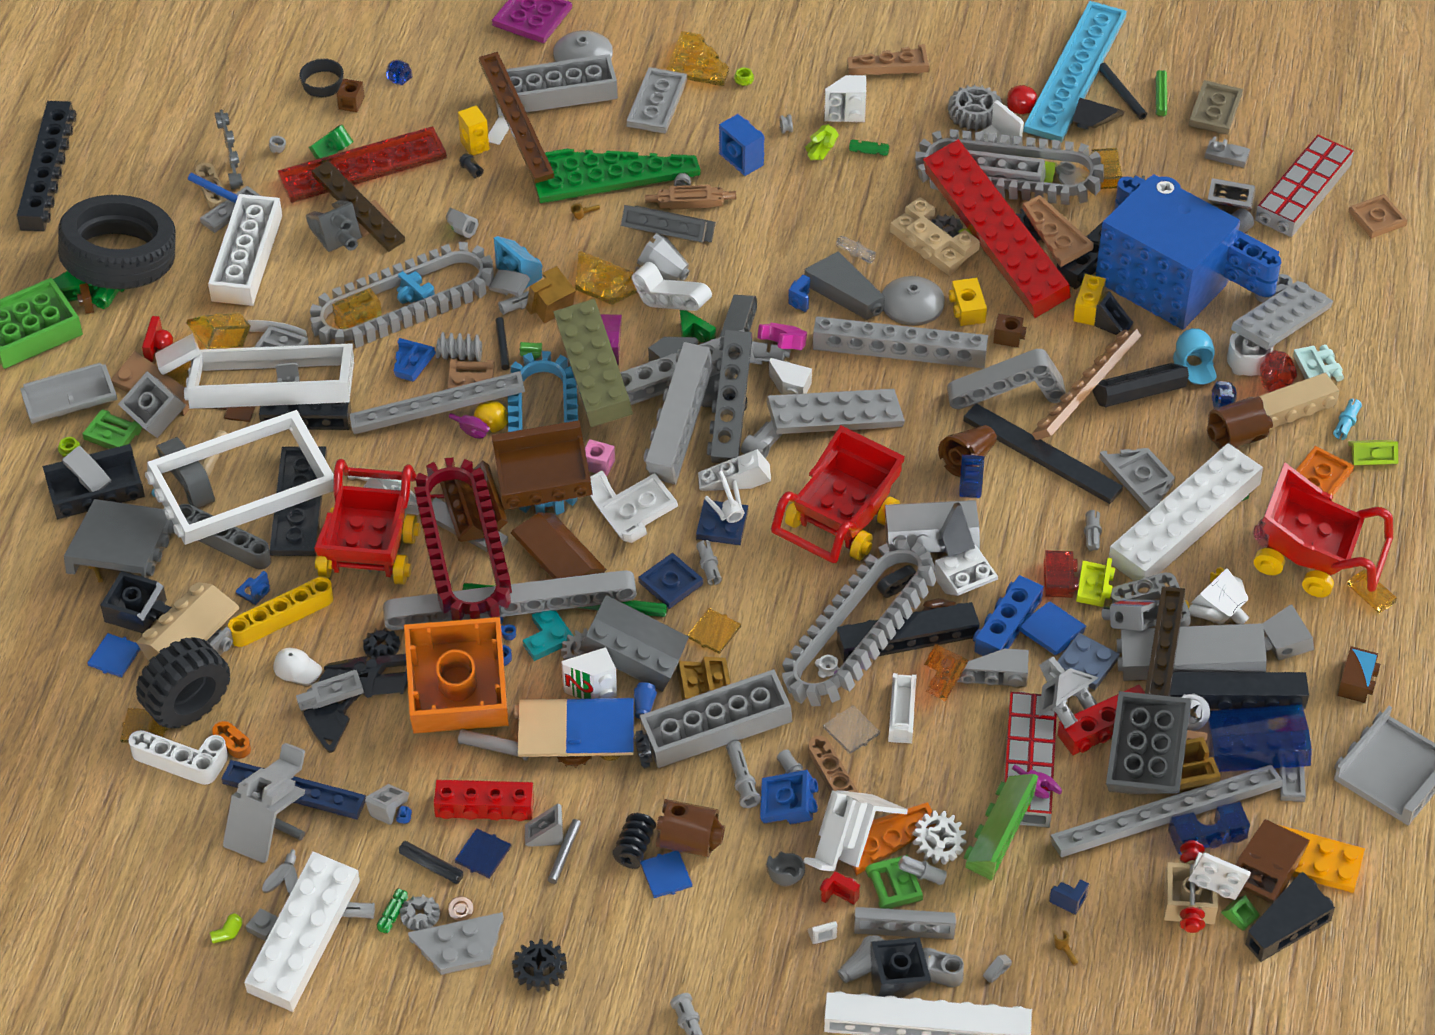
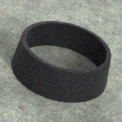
[299,59,344,98]

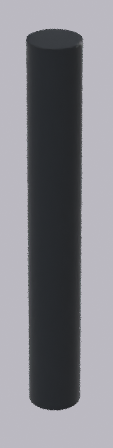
[495,317,510,370]

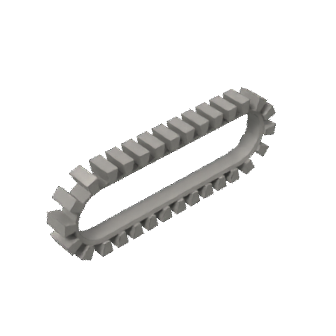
[915,129,1104,205]
[310,242,494,348]
[782,540,937,706]

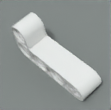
[632,262,712,311]
[129,730,228,785]

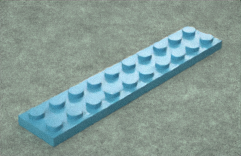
[1023,1,1127,143]

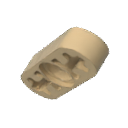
[195,163,226,209]

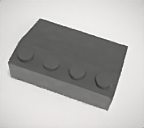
[579,595,689,692]
[1106,691,1192,794]

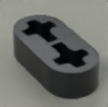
[877,565,917,598]

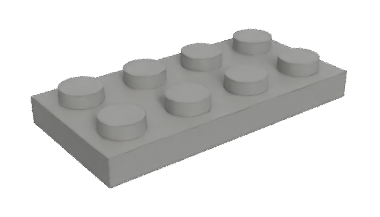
[627,67,687,134]

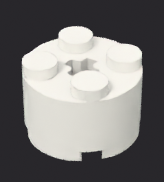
[1227,333,1274,376]

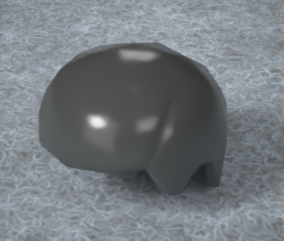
[766,851,805,886]

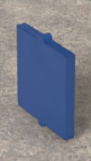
[87,633,141,678]
[640,851,693,898]

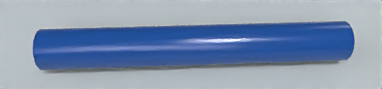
[188,173,238,204]

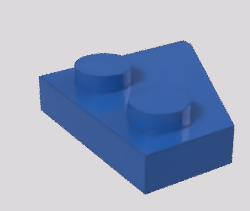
[394,338,436,382]

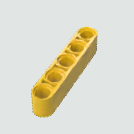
[228,577,334,647]

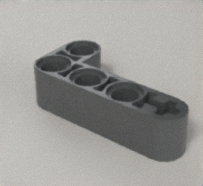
[156,437,215,508]

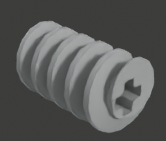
[436,332,482,362]

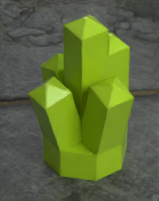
[805,125,839,161]

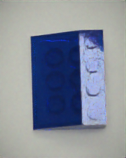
[1208,705,1312,772]

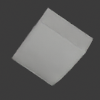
[489,270,530,297]
[62,445,111,492]

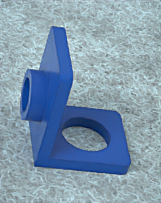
[236,571,270,605]

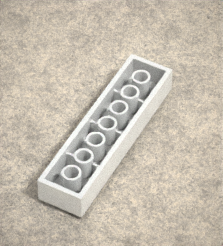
[1109,443,1263,588]

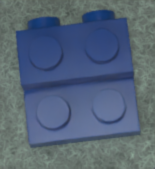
[760,770,818,824]

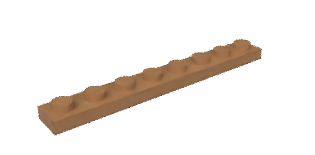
[1032,329,1141,440]

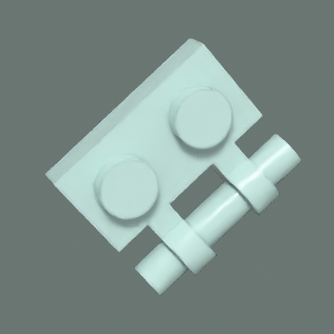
[1293,345,1344,382]

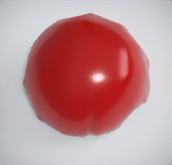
[1007,85,1037,114]

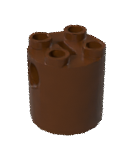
[1207,396,1273,450]
[656,799,725,858]

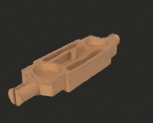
[645,185,736,209]

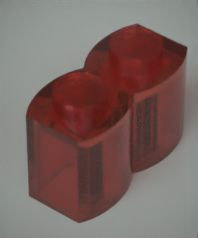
[1043,550,1078,598]

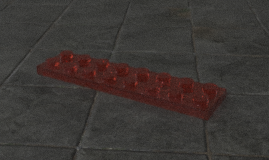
[278,126,447,203]

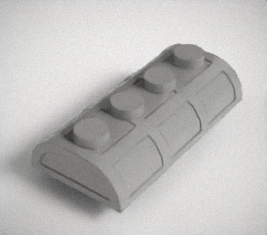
[20,363,117,424]

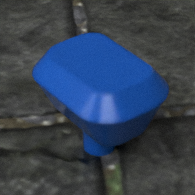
[396,806,412,824]

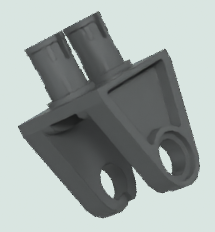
[306,200,362,252]

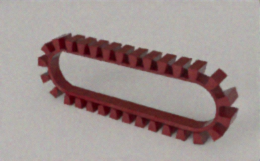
[414,457,512,621]

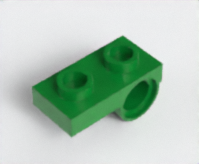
[308,124,354,164]

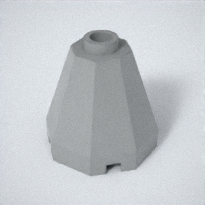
[635,234,690,281]

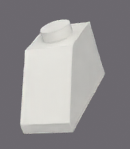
[769,358,812,395]

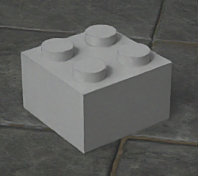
[118,371,186,438]

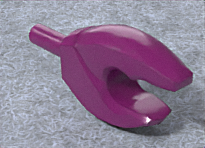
[449,413,490,439]
[1012,764,1062,799]

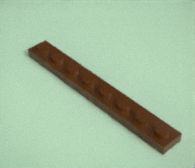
[479,52,554,184]

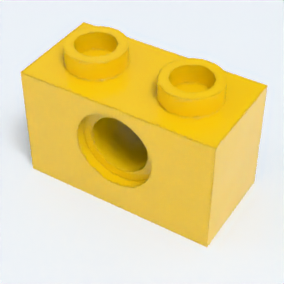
[458,105,490,156]
[1073,274,1106,326]
[948,278,987,326]

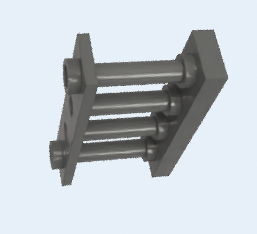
[621,205,716,242]

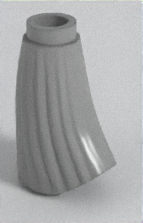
[837,935,883,983]

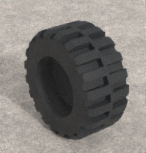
[136,637,230,729]

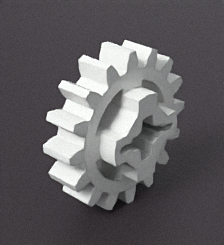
[912,811,966,865]

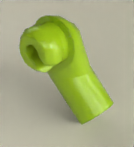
[210,914,242,944]

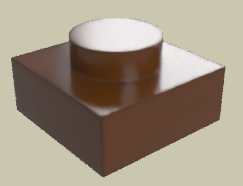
[77,283,94,314]

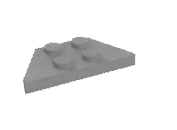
[1099,448,1175,513]
[408,912,504,975]

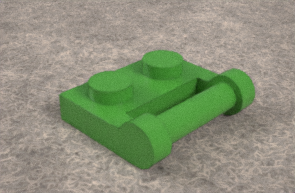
[82,409,142,449]
[865,855,923,909]

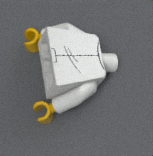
[1185,567,1250,625]

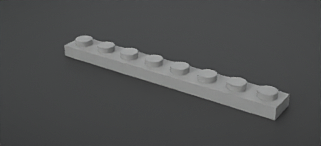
[349,371,525,434]

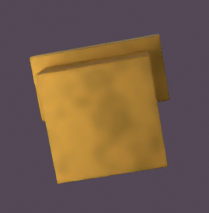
[526,266,576,323]
[1173,737,1221,795]

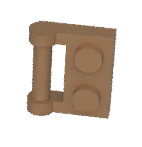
[447,359,494,389]

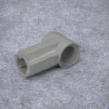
[741,420,782,459]

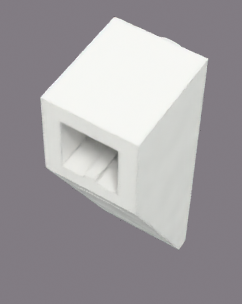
[698,449,771,491]

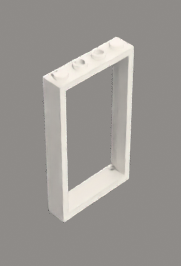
[184,343,354,409]
[145,410,334,545]

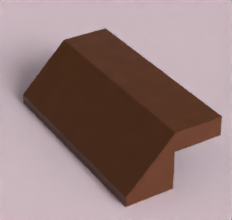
[440,460,508,542]
[511,512,606,579]

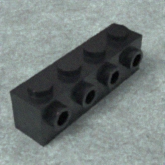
[259,402,352,430]

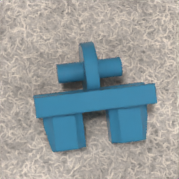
[397,271,435,304]

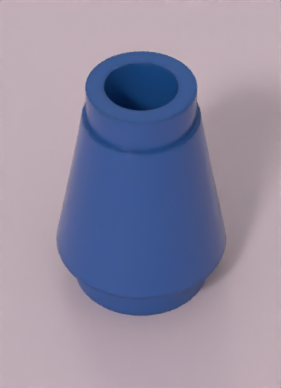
[634,682,657,719]

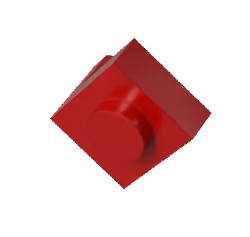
[820,871,860,905]

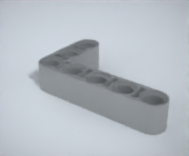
[947,349,1066,409]

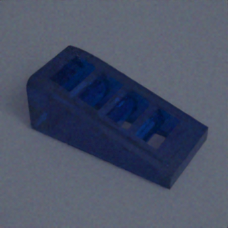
[959,455,985,498]

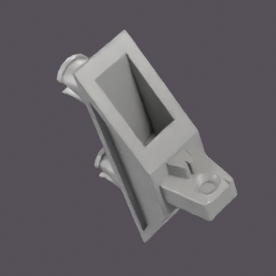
[1039,657,1099,728]

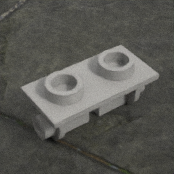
[752,341,791,364]

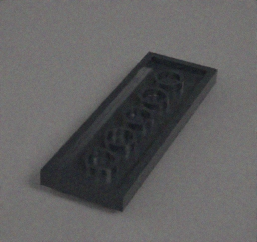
[270,446,327,556]

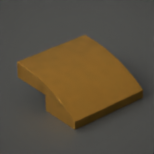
[676,656,731,701]

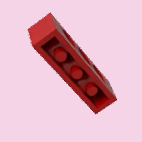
[1057,684,1145,756]

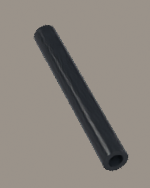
[1099,62,1147,120]

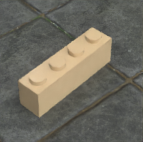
[1259,372,1339,429]

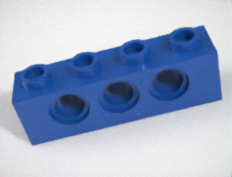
[973,575,1044,656]

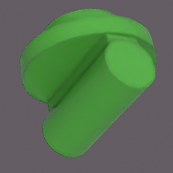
[520,342,542,361]

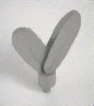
[262,849,298,895]

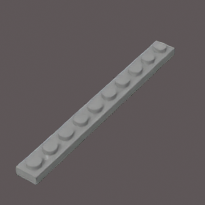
[1051,765,1283,857]

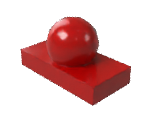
[142,316,173,363]

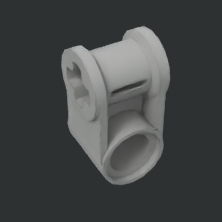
[923,948,964,987]

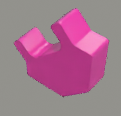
[757,322,807,350]

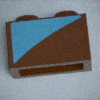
[1337,646,1381,703]

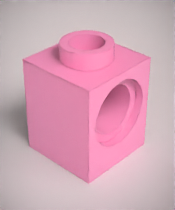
[585,439,615,476]

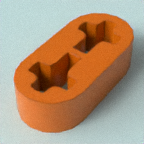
[212,721,251,759]

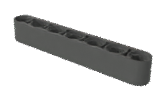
[701,294,757,408]

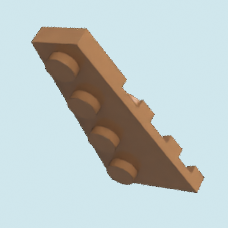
[1023,195,1094,267]

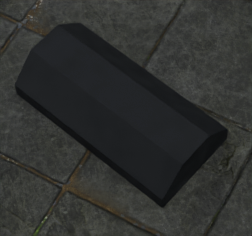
[1092,363,1189,407]

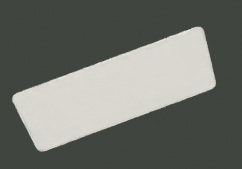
[488,116,509,144]

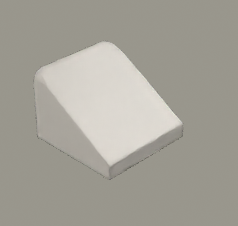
[808,921,837,944]

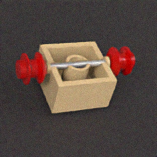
[1164,840,1218,933]

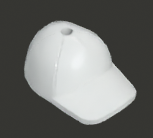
[273,648,322,686]

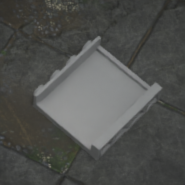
[1334,706,1435,826]

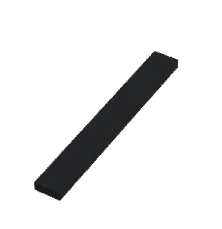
[963,403,1123,504]

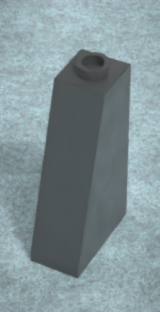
[804,251,885,320]

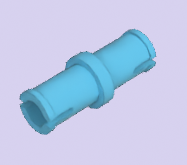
[1333,398,1362,440]

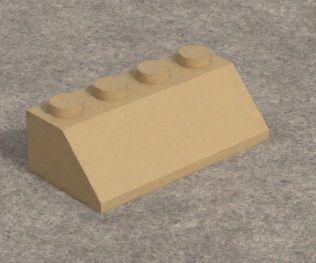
[136,582,239,663]

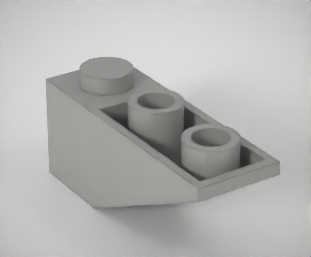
[956,649,1029,687]

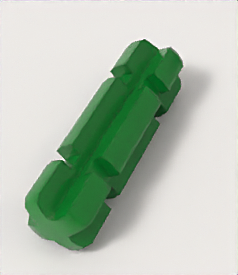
[849,139,889,156]
[377,888,408,934]

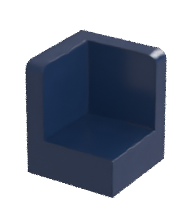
[1049,879,1089,915]

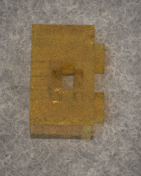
[332,288,382,329]

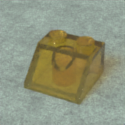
[186,313,251,349]

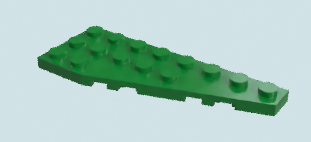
[533,148,701,203]

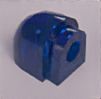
[386,60,413,86]
[1211,381,1237,409]

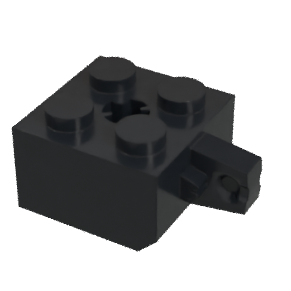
[100,571,172,633]

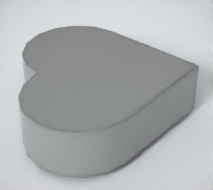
[983,954,1012,983]

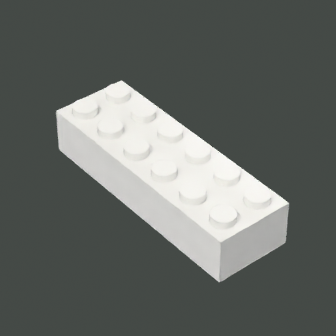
[208,194,282,306]
[244,852,360,1012]

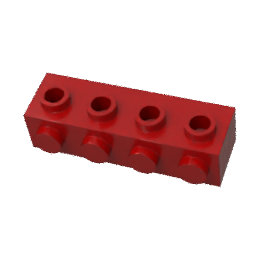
[434,780,534,821]

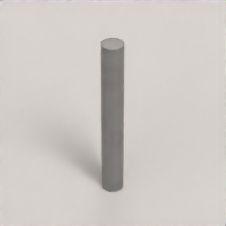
[547,819,581,884]

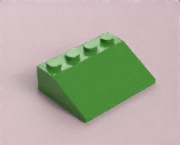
[0,277,83,369]
[963,774,1038,881]

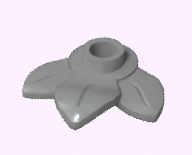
[1056,161,1090,185]

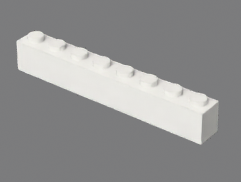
[824,991,1032,1035]

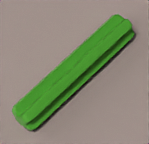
[1156,70,1167,117]

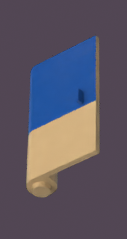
[515,698,634,757]

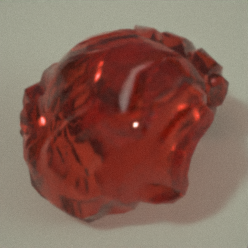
[1260,350,1298,393]

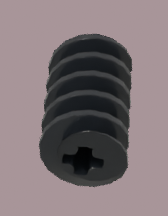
[613,813,656,869]

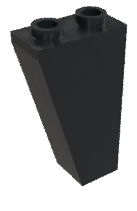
[1245,872,1335,962]

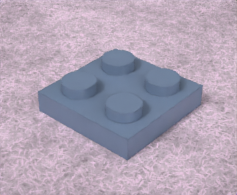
[1057,633,1120,690]

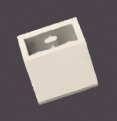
[824,75,866,122]
[934,544,998,596]

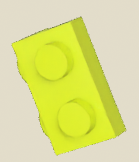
[1076,558,1115,607]

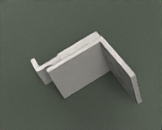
[223,743,305,863]

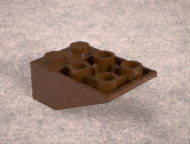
[1236,819,1310,904]

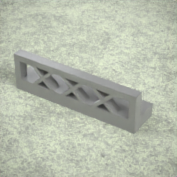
[854,907,956,939]

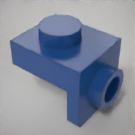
[788,274,810,312]

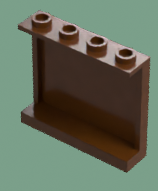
[492,420,593,510]

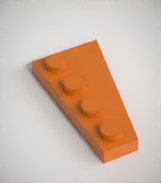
[851,802,936,875]

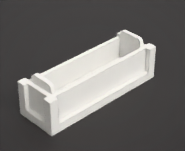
[888,673,917,744]

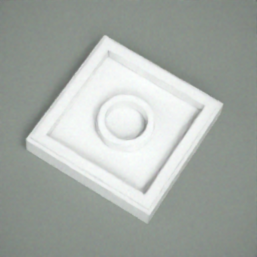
[155,333,200,375]

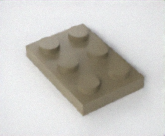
[1189,80,1243,135]

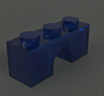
[1168,801,1250,855]

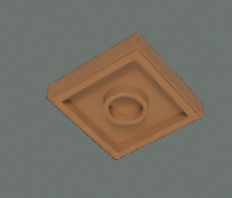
[1348,194,1408,239]

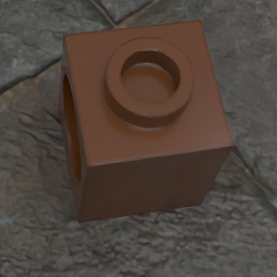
[336,79,365,113]
[993,313,1027,348]

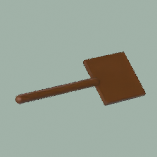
[215,406,255,422]

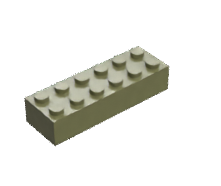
[553,299,633,427]

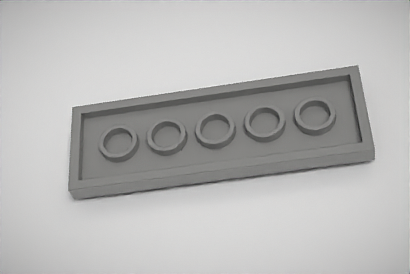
[1231,281,1333,350]
[766,389,905,434]

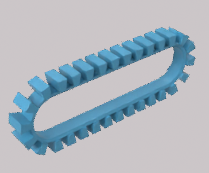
[508,351,578,515]

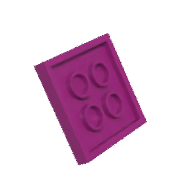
[492,0,572,44]

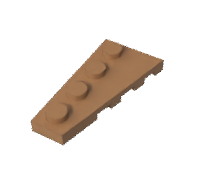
[847,44,929,75]
[111,351,189,416]

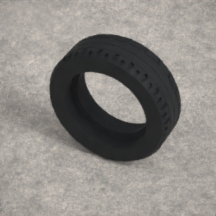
[58,195,176,289]

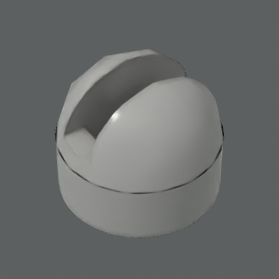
[269,136,286,153]
[674,173,691,186]

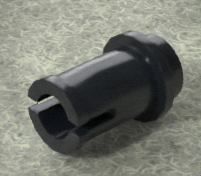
[459,153,484,178]

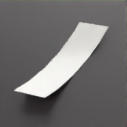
[247,320,307,338]

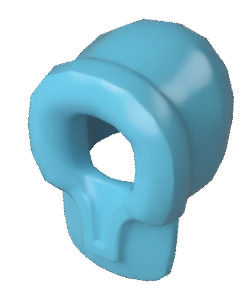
[1173,328,1217,385]

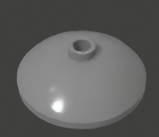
[553,30,613,62]
[882,276,945,326]

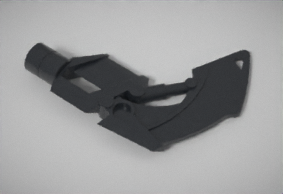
[303,654,408,753]

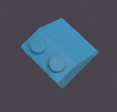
[494,236,542,289]

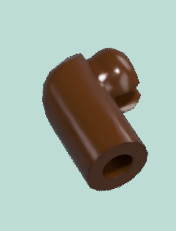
[922,598,956,611]

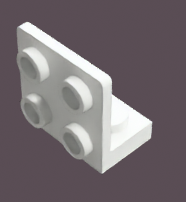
[980,100,1024,145]
[1188,852,1250,900]

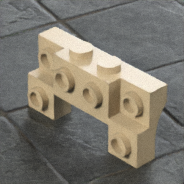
[890,197,980,276]

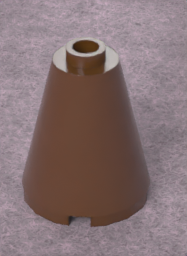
[938,425,997,477]

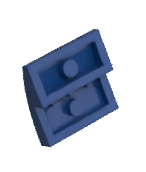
[1019,601,1086,655]

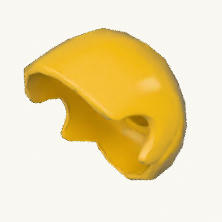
[473,400,508,433]

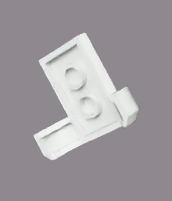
[590,470,678,543]

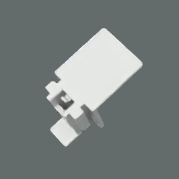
[804,790,908,871]

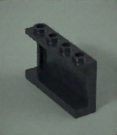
[42,444,145,520]

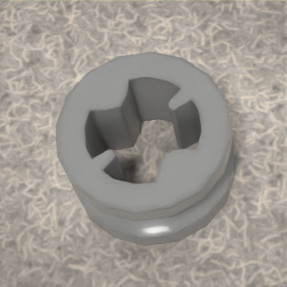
[779,114,793,134]

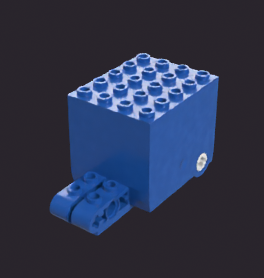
[1096,174,1282,330]

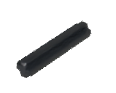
[399,841,464,884]

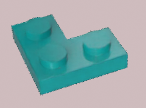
[522,610,574,661]

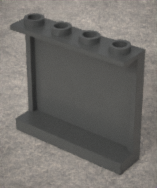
[64,499,175,579]

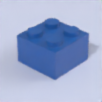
[719,114,765,176]

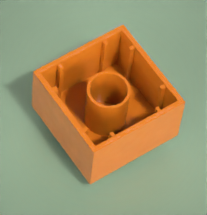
[404,617,509,734]

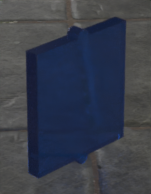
[455,828,512,879]

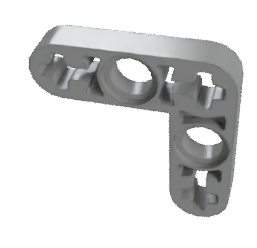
[1111,572,1191,627]

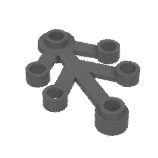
[215,109,243,190]

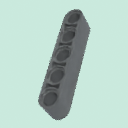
[179,504,271,569]

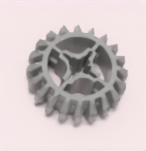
[948,84,1002,131]

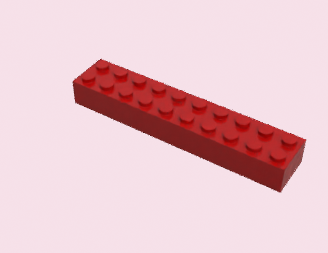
[923,139,1071,318]

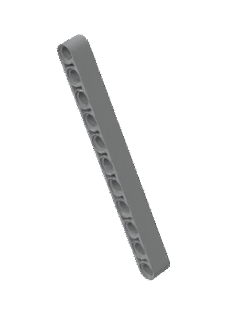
[383,570,637,630]

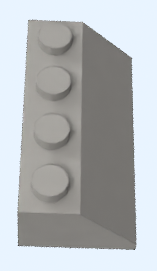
[885,500,980,552]

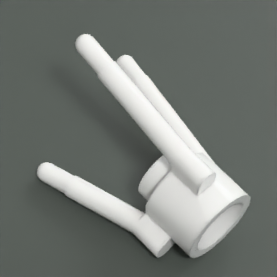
[705,470,745,523]

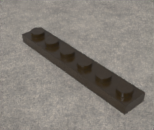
[311,161,405,252]
[1145,586,1185,696]

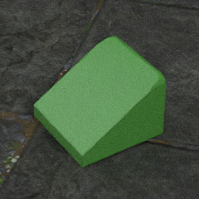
[1221,895,1260,930]

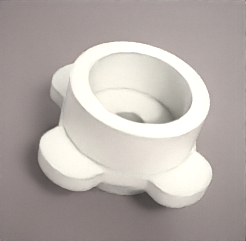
[815,655,839,678]

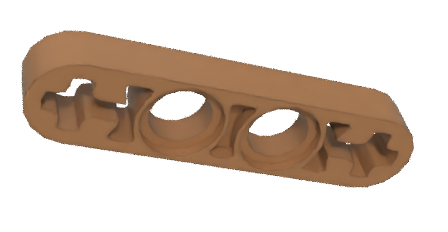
[808,736,859,793]

